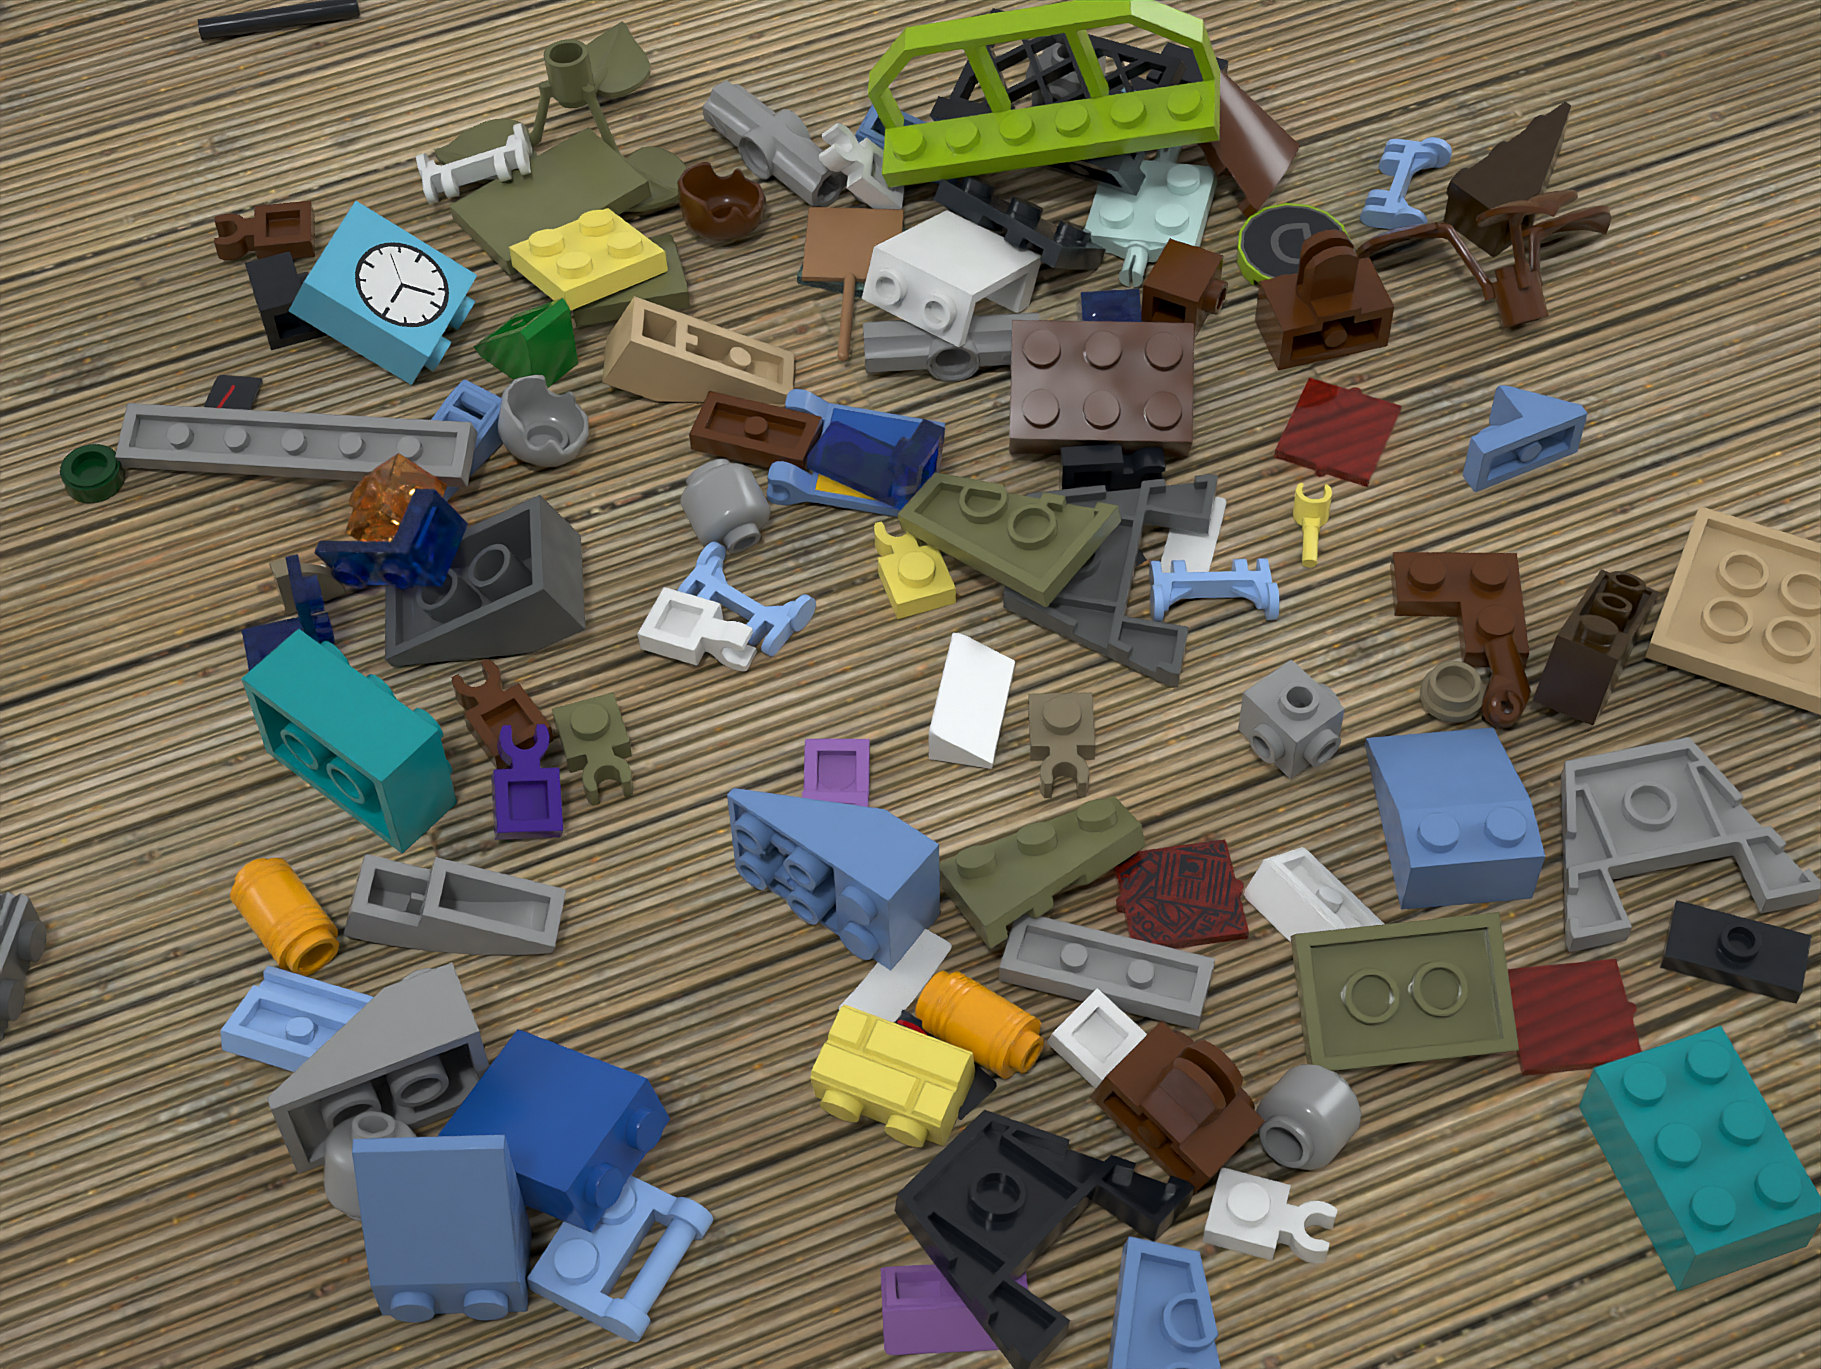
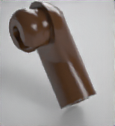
[1481,634,1531,728]

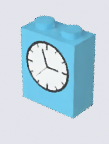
[289,201,477,385]

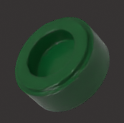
[60,444,125,504]

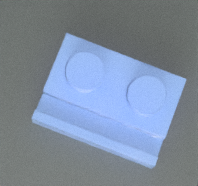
[220,965,374,1072]

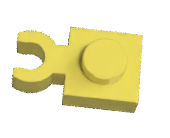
[874,521,956,619]

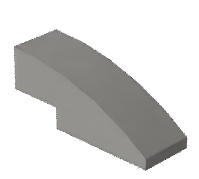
[343,854,566,955]

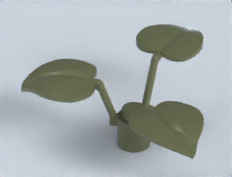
[434,21,687,212]

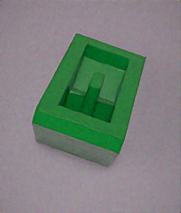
[474,298,578,388]

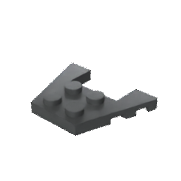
[1003,474,1218,687]

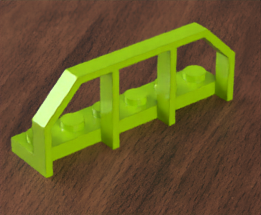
[868,0,1220,188]

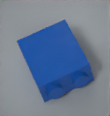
[437,1029,670,1233]

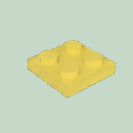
[509,208,668,311]

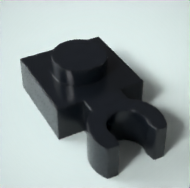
[1059,444,1166,492]

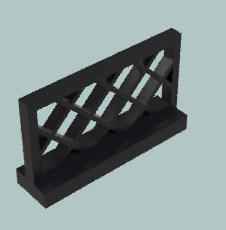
[929,8,1187,196]

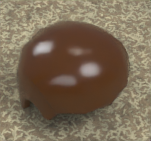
[677,162,766,241]

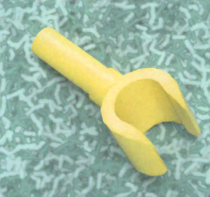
[1292,483,1332,568]

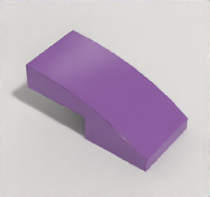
[802,739,870,807]

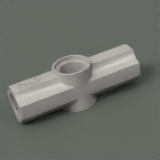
[703,80,848,207]
[863,312,1039,382]

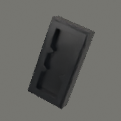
[1660,900,1812,1004]

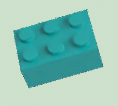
[241,629,457,854]
[1579,1026,1821,1291]

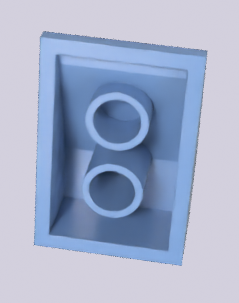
[1365,727,1545,910]
[352,1135,532,1322]

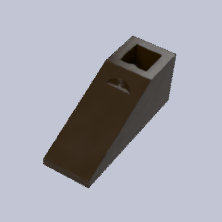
[1443,102,1571,258]
[1533,569,1660,725]

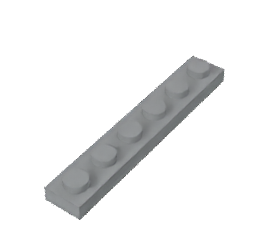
[115,403,478,488]

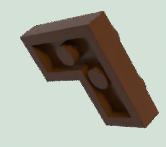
[1390,552,1529,668]

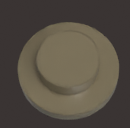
[1420,661,1485,722]

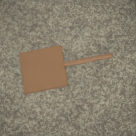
[802,207,904,361]

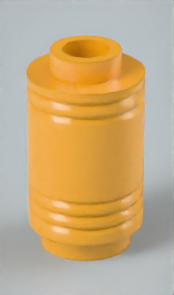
[230,858,339,976]
[915,970,1044,1079]

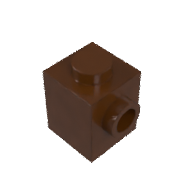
[1140,238,1228,340]

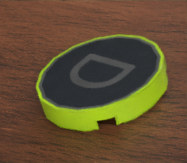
[1236,203,1350,285]

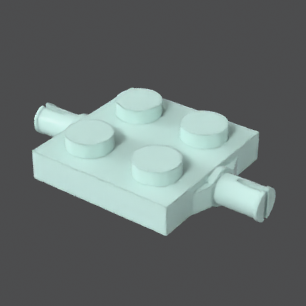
[1085,146,1217,287]

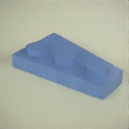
[1107,1236,1221,1369]

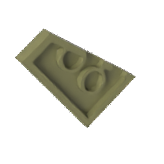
[897,472,1122,608]

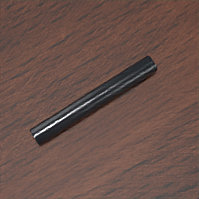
[198,0,360,41]

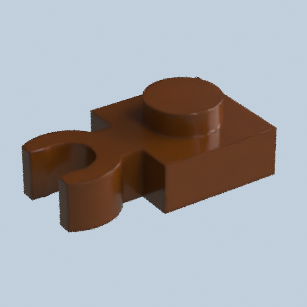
[214,200,315,260]
[452,659,554,769]

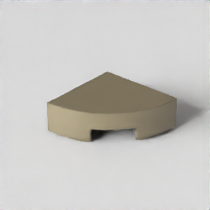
[269,557,346,615]

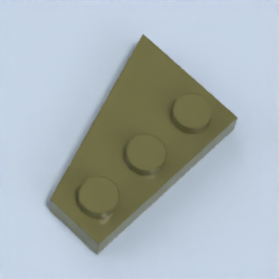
[939,796,1145,949]

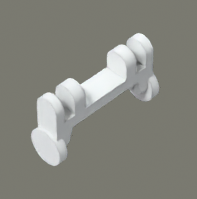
[416,123,533,205]

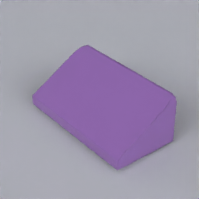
[881,1264,1028,1355]

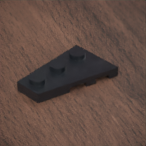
[933,176,1106,270]

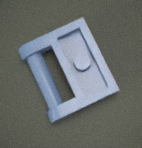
[527,1175,713,1342]

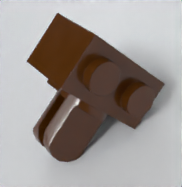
[1255,229,1395,371]
[1089,1020,1265,1196]

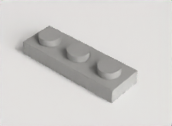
[999,913,1215,1030]

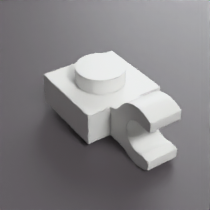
[637,587,757,671]

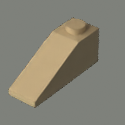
[602,296,794,404]

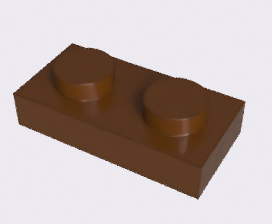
[689,391,823,471]

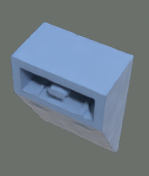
[727,788,940,971]

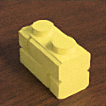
[810,1004,975,1147]

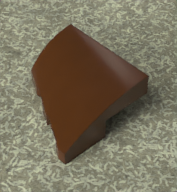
[1197,69,1300,218]

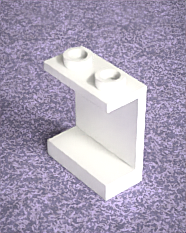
[862,210,1041,347]

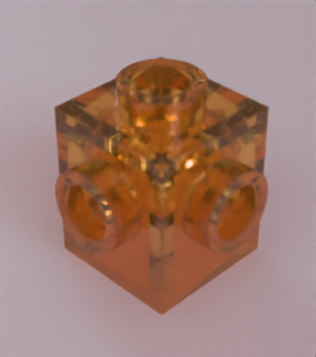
[345,453,447,562]

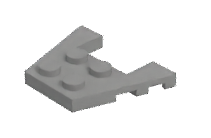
[1561,737,1821,952]

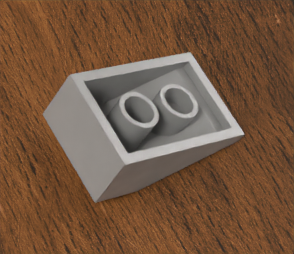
[267,962,489,1174]

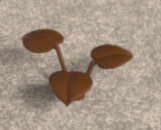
[1356,190,1611,329]

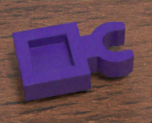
[491,724,563,840]

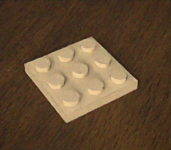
[1645,506,1821,715]

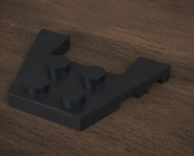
[894,1110,1195,1369]

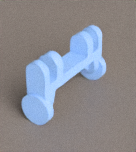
[1360,137,1452,230]
[677,541,816,657]
[1149,558,1279,622]

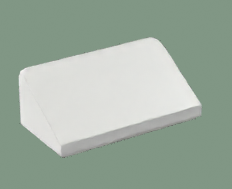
[929,632,1015,769]
[1244,847,1384,942]

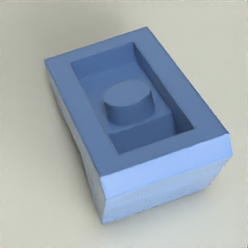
[1462,385,1588,492]

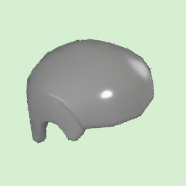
[498,375,589,467]

